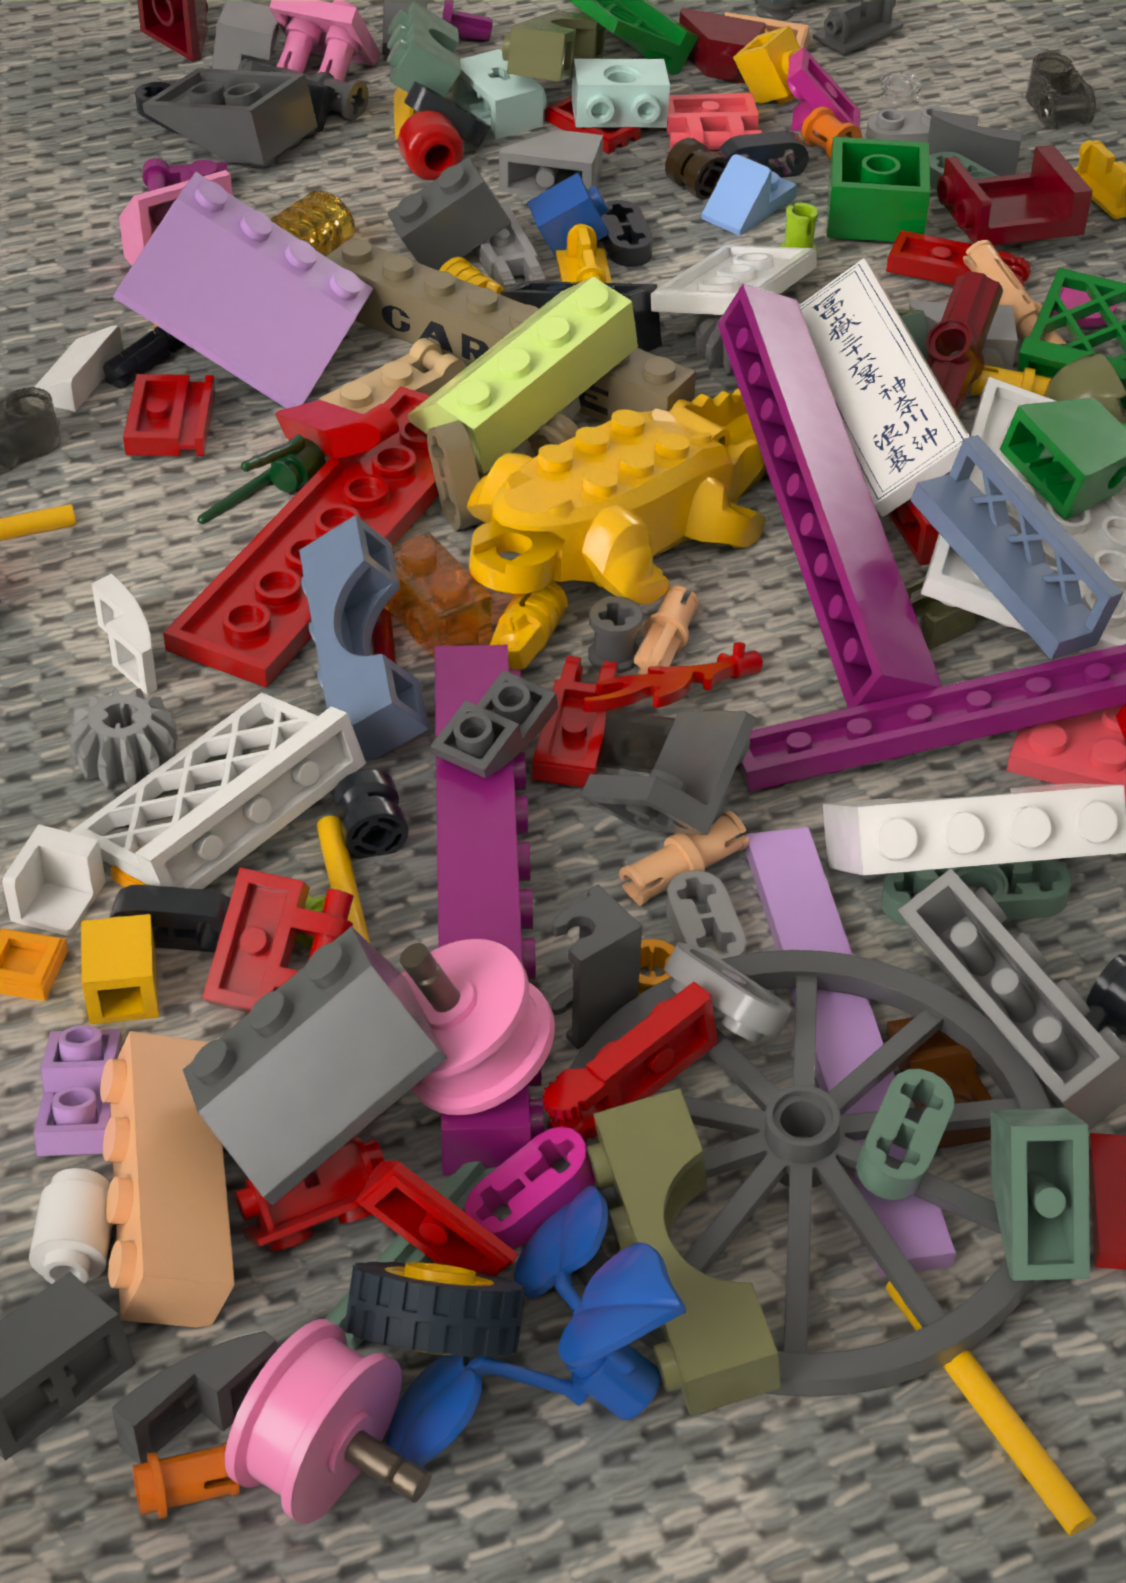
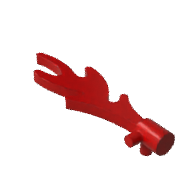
[583,642,763,712]

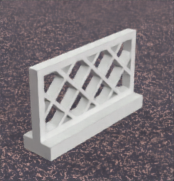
[70,692,366,889]

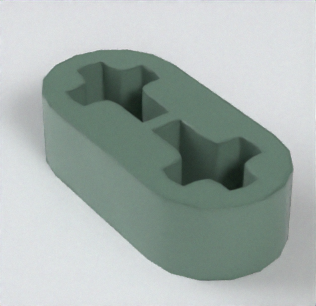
[856,1069,955,1200]

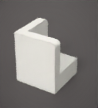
[2,824,106,936]

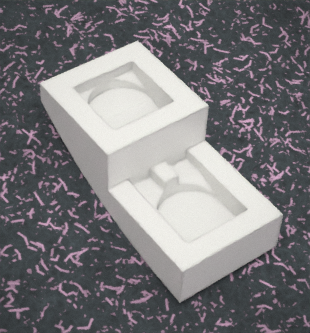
[92,574,157,695]

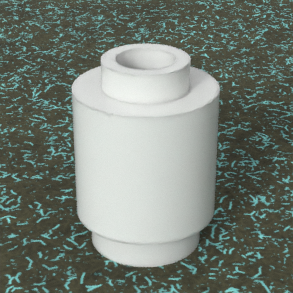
[29,1168,113,1284]

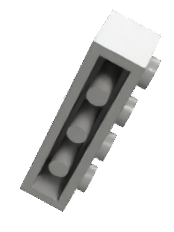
[898,868,1126,1130]

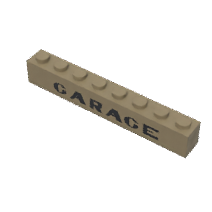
[326,237,696,423]

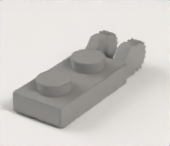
[474,206,545,290]

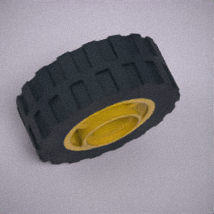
[344,1261,526,1357]

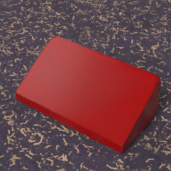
[356,1160,518,1276]

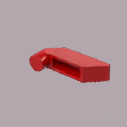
[275,400,399,459]

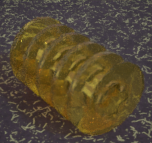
[270,190,356,257]

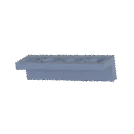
[910,435,1123,660]

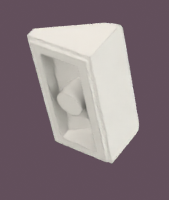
[27,325,123,412]

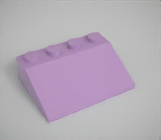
[113,172,373,409]

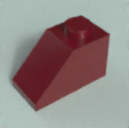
[679,8,766,84]

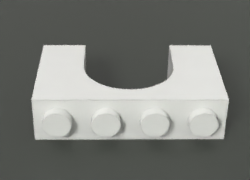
[823,783,1126,875]

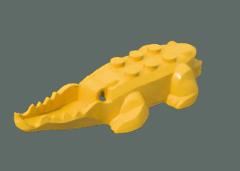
[466,388,767,605]

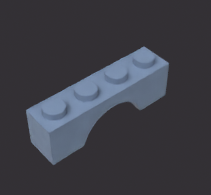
[299,515,429,761]

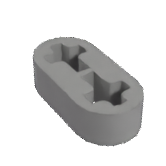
[666,870,746,959]

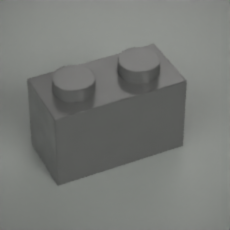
[387,157,511,271]

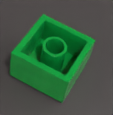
[827,137,930,242]

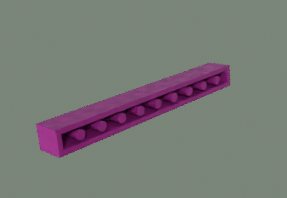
[717,283,942,708]
[434,645,545,1176]

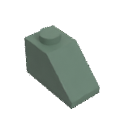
[991,1108,1090,1281]

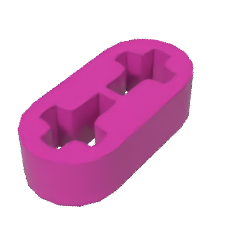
[465,1127,596,1249]

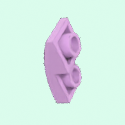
[34,1025,122,1156]

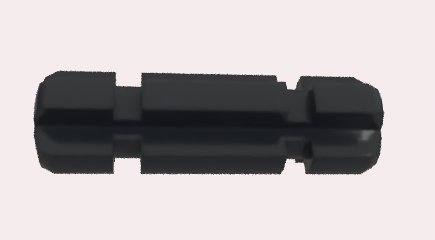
[103,326,186,389]

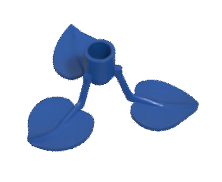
[386,1185,686,1467]

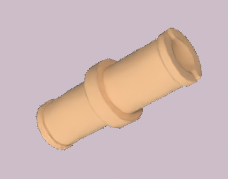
[619,811,749,906]

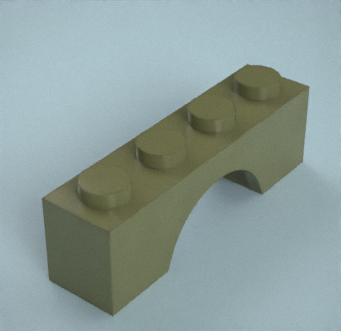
[502,10,606,82]
[587,1088,781,1416]

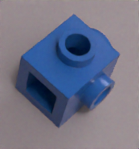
[527,173,610,257]

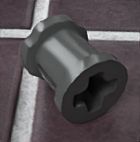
[588,597,643,673]

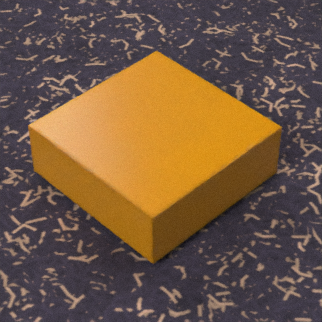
[0,928,68,1001]

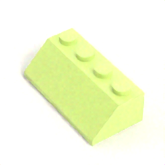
[408,277,638,474]

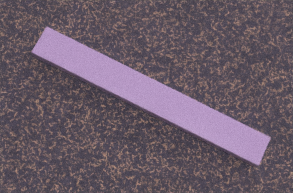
[745,827,956,1277]

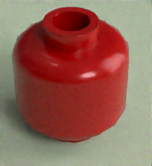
[398,110,464,180]

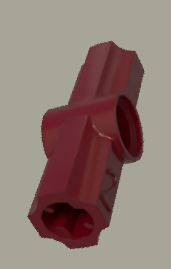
[926,271,1003,416]

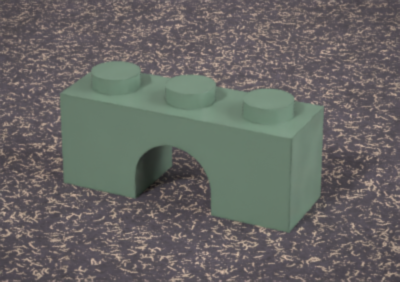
[387,1,461,97]

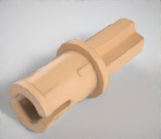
[634,586,699,674]

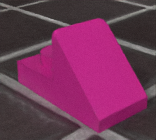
[787,47,861,133]

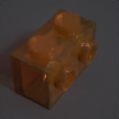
[385,532,492,660]

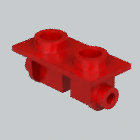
[234,1137,384,1251]

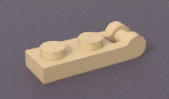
[319,338,466,414]

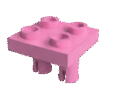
[269,0,380,81]

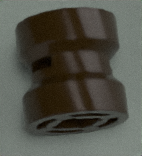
[665,137,729,201]

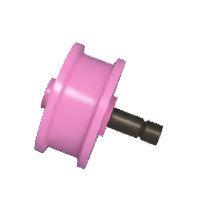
[400,939,555,1115]
[225,1319,432,1524]

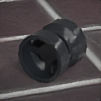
[333,769,409,859]

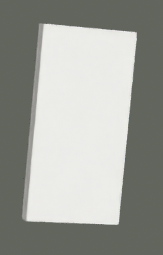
[651,245,817,315]

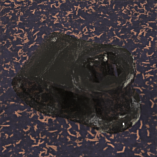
[1026,52,1096,129]
[0,387,61,475]

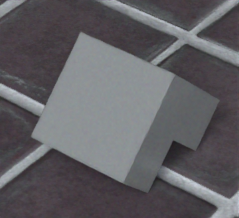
[212,0,280,70]

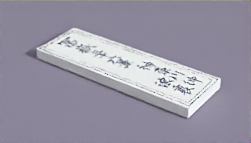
[799,258,970,517]

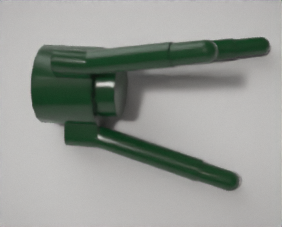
[197,434,326,524]

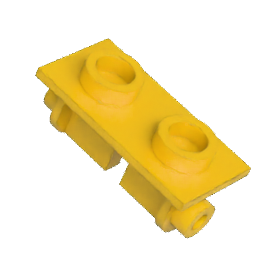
[1074,140,1126,220]
[556,224,612,283]

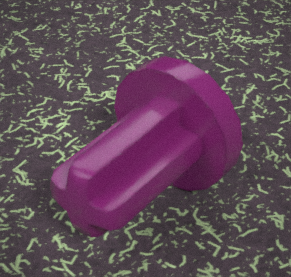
[433,0,493,41]

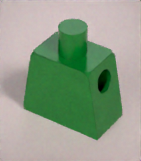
[999,398,1126,519]

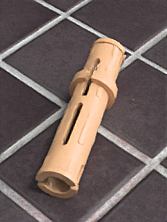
[963,240,1067,345]

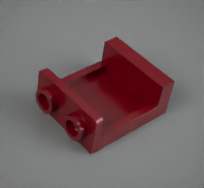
[937,145,1093,245]

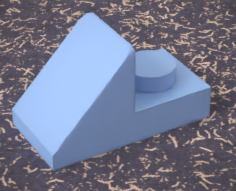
[702,154,797,236]

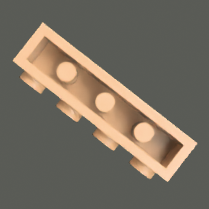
[100,1031,235,1328]

